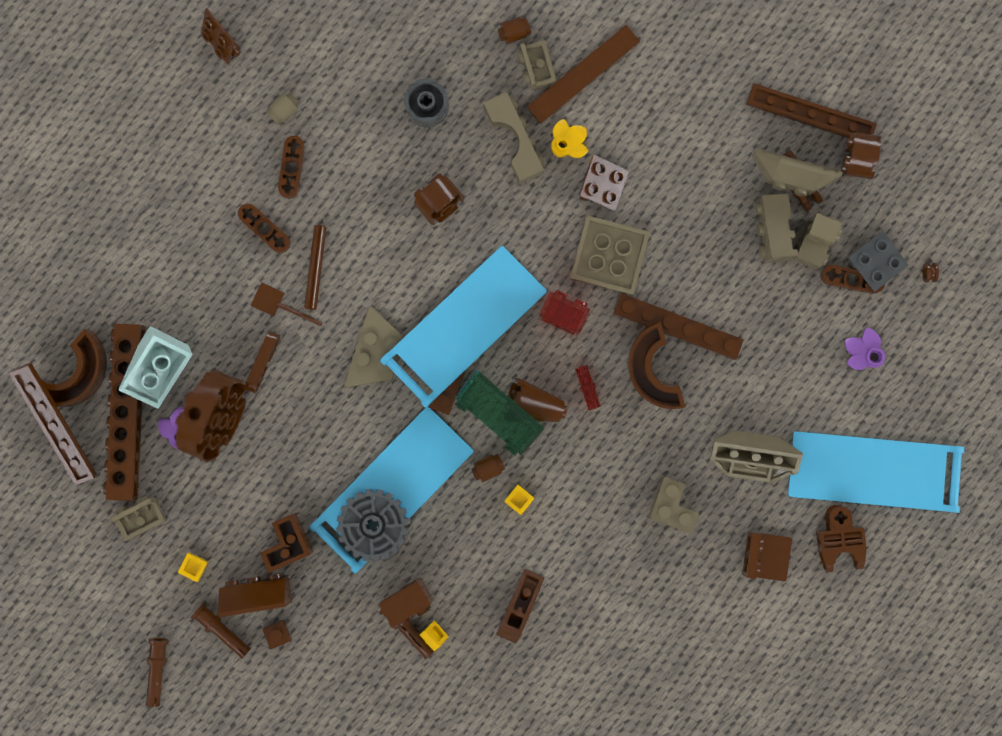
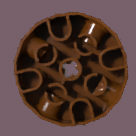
[175,370,247,463]

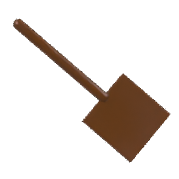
[250,282,322,326]

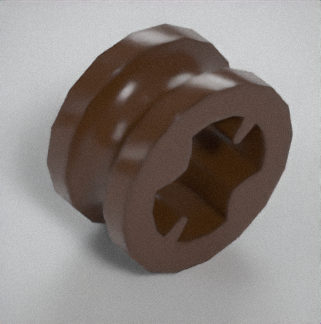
[923,263,939,283]

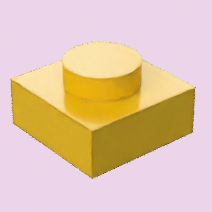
[504,484,535,515]
[178,552,209,582]
[420,620,449,651]

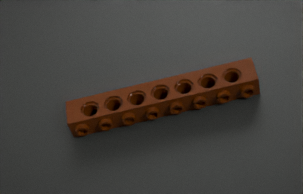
[103,324,146,501]

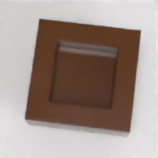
[262,620,292,650]

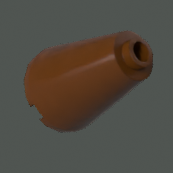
[504,378,567,422]

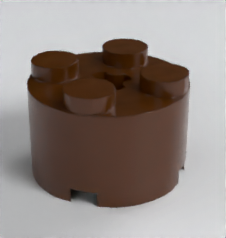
[841,132,881,180]
[414,173,465,225]

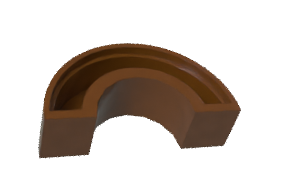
[628,321,686,409]
[41,329,107,407]

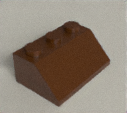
[218,573,292,618]

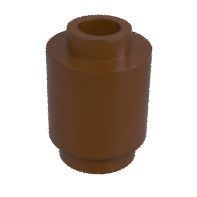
[498,17,531,44]
[471,454,505,483]

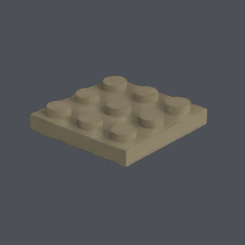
[570,215,650,296]

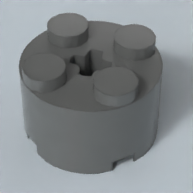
[404,78,449,128]

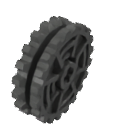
[336,489,410,562]

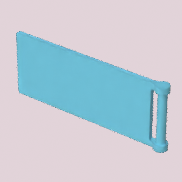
[380,246,547,408]
[309,407,474,574]
[788,431,965,513]

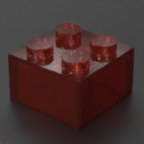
[538,290,591,337]

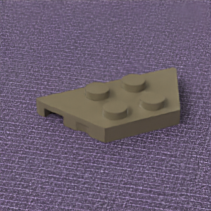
[344,306,404,387]

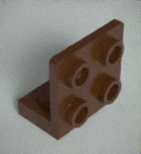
[742,531,792,581]

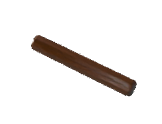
[304,225,326,310]

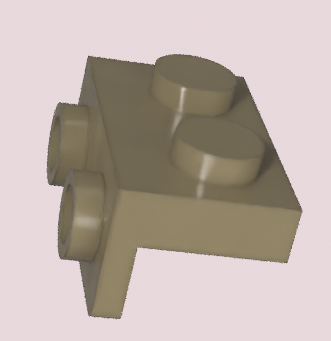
[517,40,556,90]
[111,496,167,541]

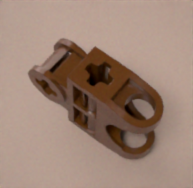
[816,505,866,572]

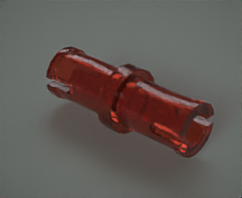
[575,365,601,411]

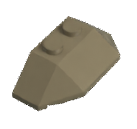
[752,148,842,196]
[710,431,803,483]

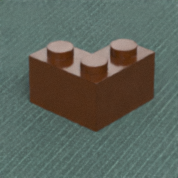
[260,513,314,573]
[378,577,433,628]

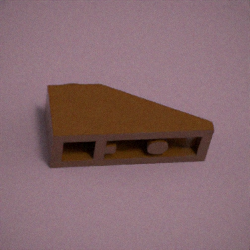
[496,569,544,644]

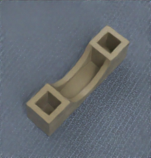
[483,92,546,184]

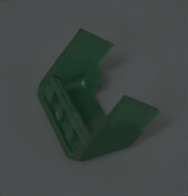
[454,370,545,456]

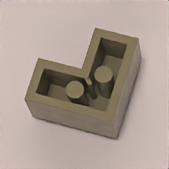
[793,213,843,269]
[648,476,699,534]

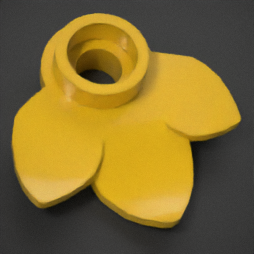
[551,119,588,158]

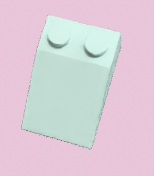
[119,326,193,409]

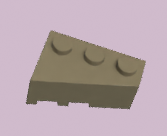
[755,193,798,263]

